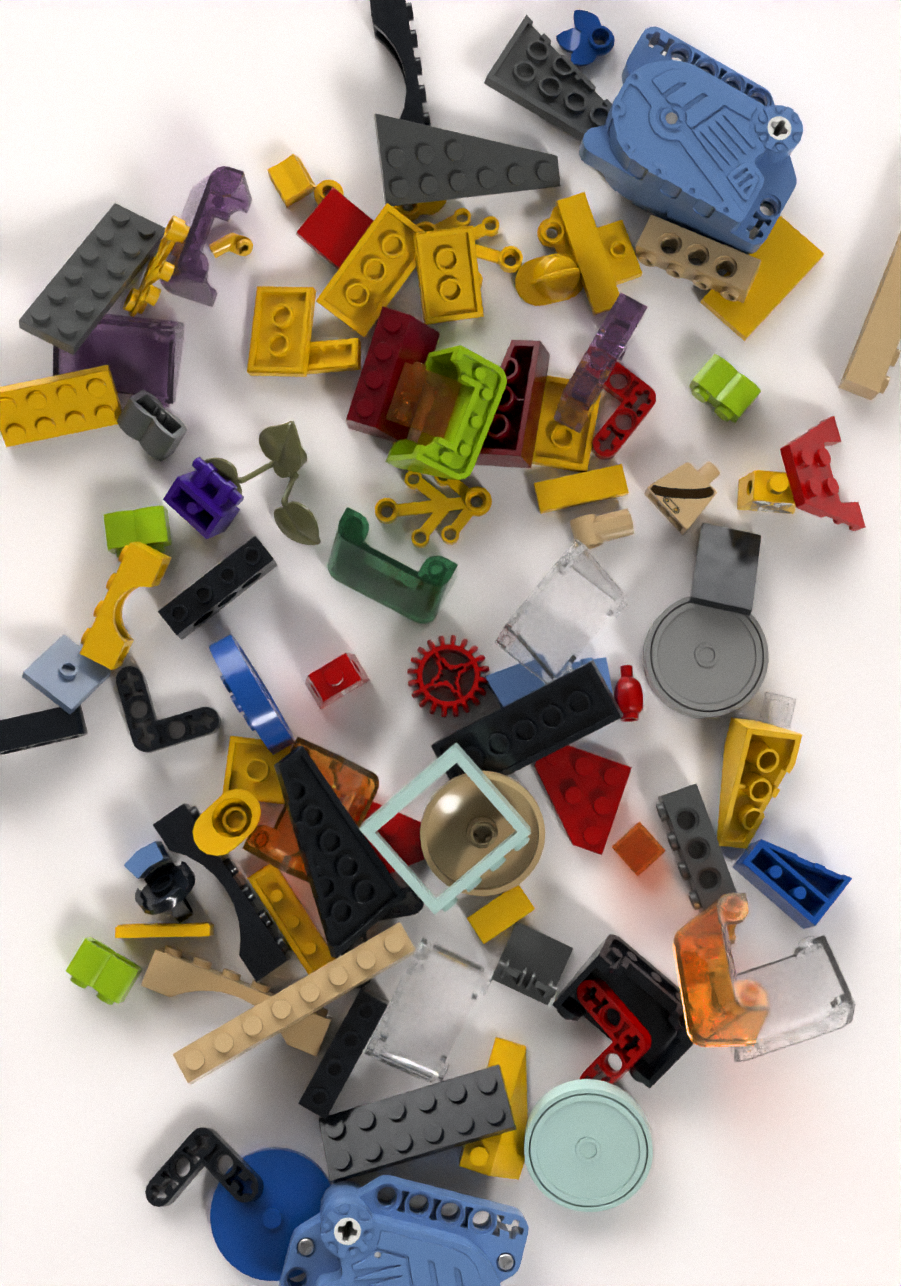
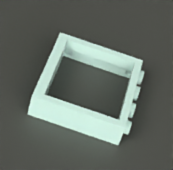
[359,742,531,915]

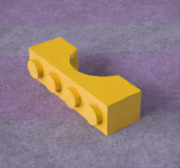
[79,541,172,670]

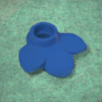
[556,10,615,66]

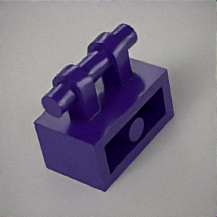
[163,457,244,539]

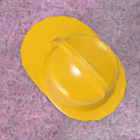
[515,253,583,306]
[193,789,261,856]

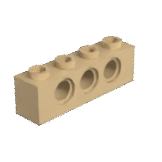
[635,215,761,303]

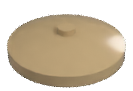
[420,771,545,896]

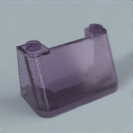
[160,166,252,307]
[53,314,184,407]

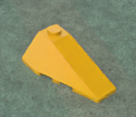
[717,717,802,849]
[459,1037,528,1180]

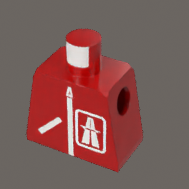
[305,653,370,710]

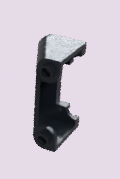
[552,934,705,1089]

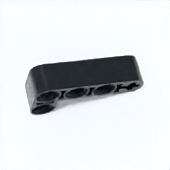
[0,705,88,755]

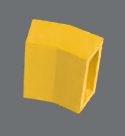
[267,154,316,207]

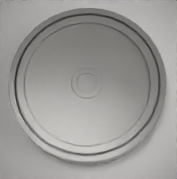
[643,596,769,719]

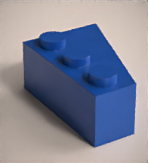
[732,839,852,929]

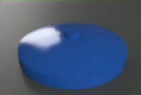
[210,1147,332,1281]

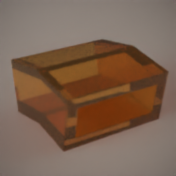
[612,822,666,876]

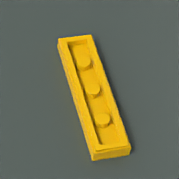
[555,192,623,316]
[247,861,336,975]

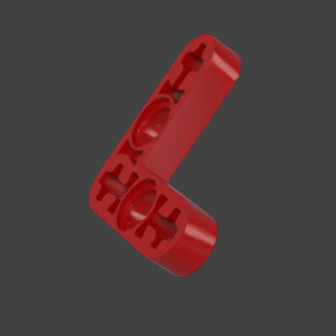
[581,348,656,460]
[577,977,652,1085]

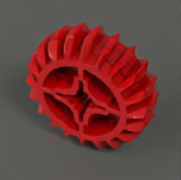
[407,635,489,718]

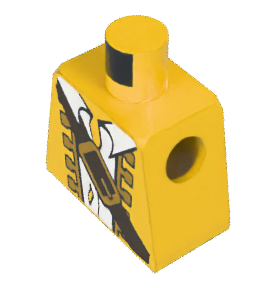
[737,470,796,514]

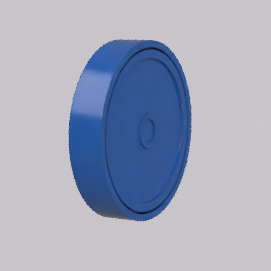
[209,634,296,755]

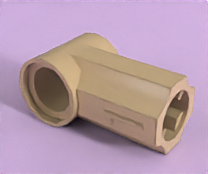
[570,508,634,551]

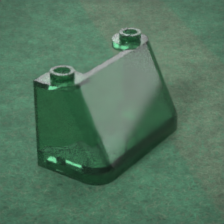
[327,507,458,624]

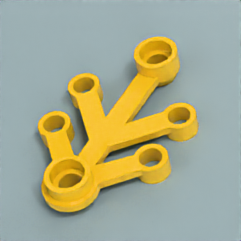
[416,208,523,288]
[123,215,190,317]
[375,471,492,548]

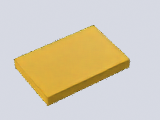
[413,225,484,325]
[247,286,316,377]
[532,375,602,473]

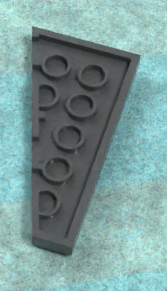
[374,113,561,206]

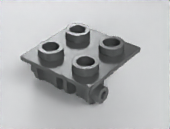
[491,922,573,1005]

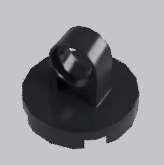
[135,861,195,923]

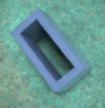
[124,841,170,879]

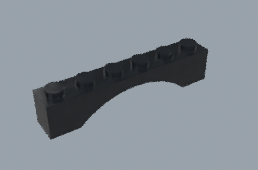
[370,0,431,126]
[153,803,291,982]

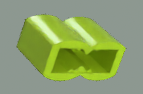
[689,353,761,423]
[103,506,172,558]
[66,937,143,1005]

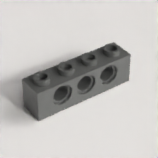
[656,783,740,915]

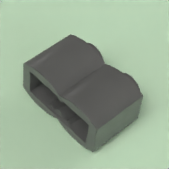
[117,390,187,462]

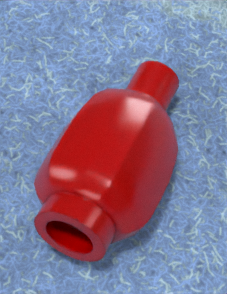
[614,665,643,722]

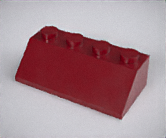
[346,306,440,442]

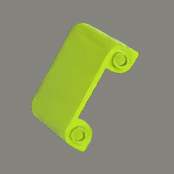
[385,345,507,480]

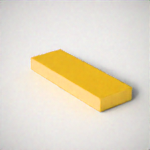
[533,464,629,514]
[115,922,214,938]

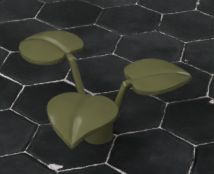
[204,421,322,545]

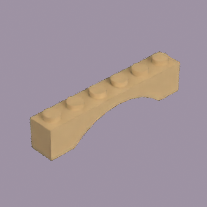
[140,945,333,1057]

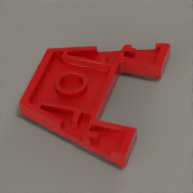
[780,416,866,531]

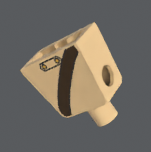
[644,461,720,535]

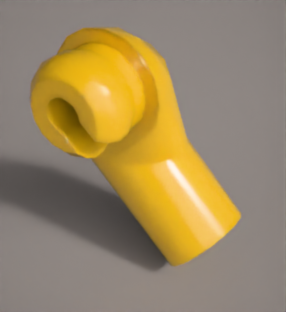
[208,233,253,258]

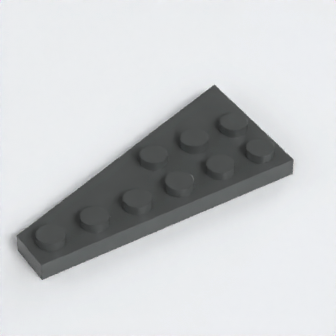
[484,14,612,141]

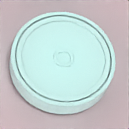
[524,1079,653,1212]

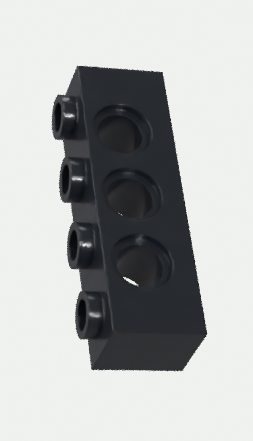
[158,536,278,640]
[298,987,389,1119]

